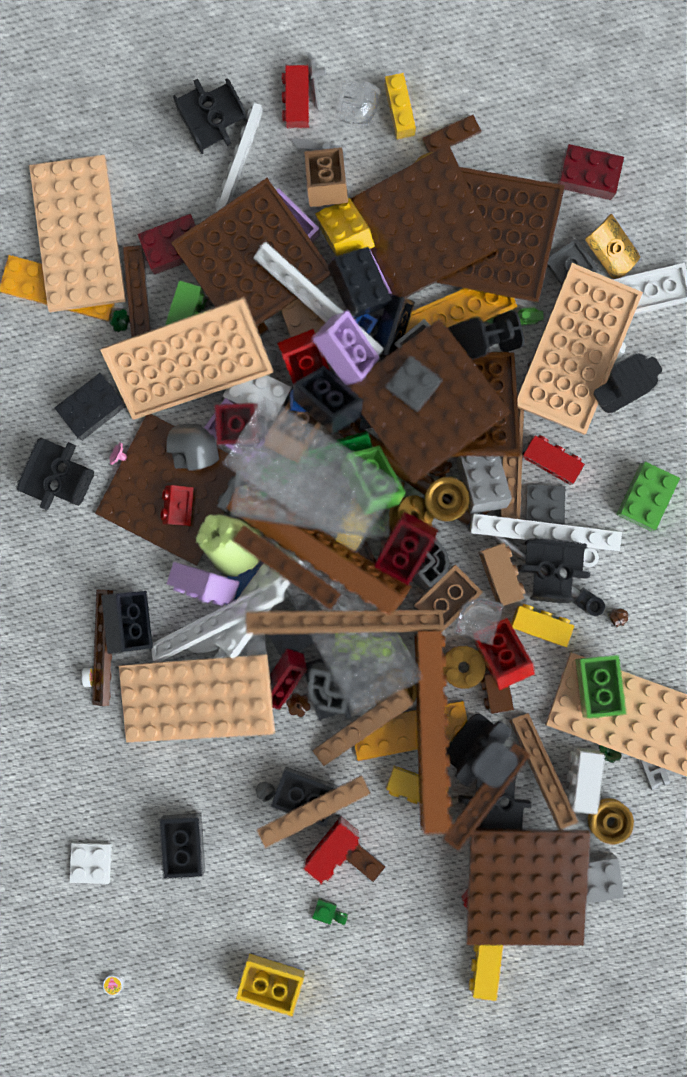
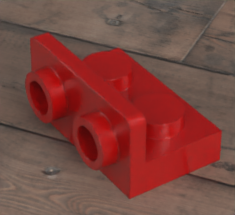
[160,485,193,526]

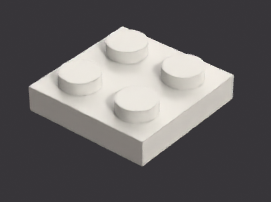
[70,842,111,884]

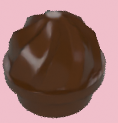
[608,608,628,628]

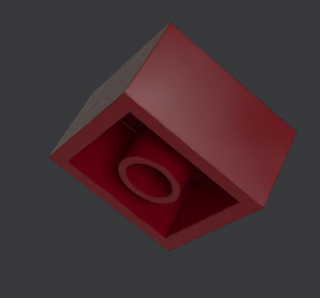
[215,403,260,445]

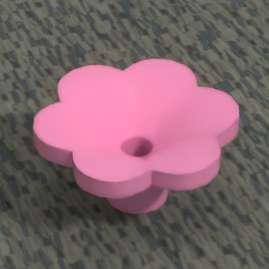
[109,442,127,465]

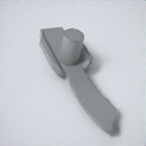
[307,53,326,110]
[292,138,346,158]

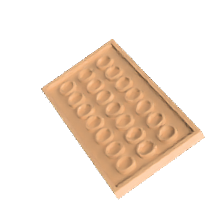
[29,155,126,312]
[517,263,643,435]
[100,298,273,420]
[545,652,687,777]
[119,654,275,742]

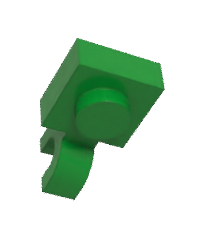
[312,899,348,925]

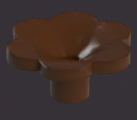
[429,461,452,478]
[287,693,311,717]

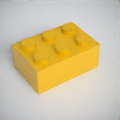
[315,198,375,257]
[236,953,305,1017]

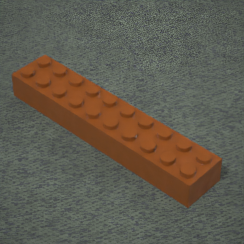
[226,483,411,615]
[414,631,452,834]

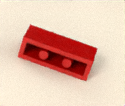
[282,65,309,128]
[522,435,585,485]

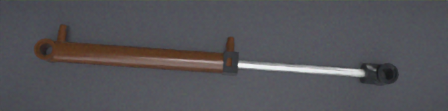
[337,421,605,616]

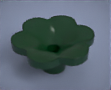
[109,309,130,332]
[598,745,622,763]

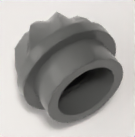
[256,781,276,802]

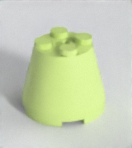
[196,515,261,577]

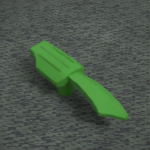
[487,308,544,325]

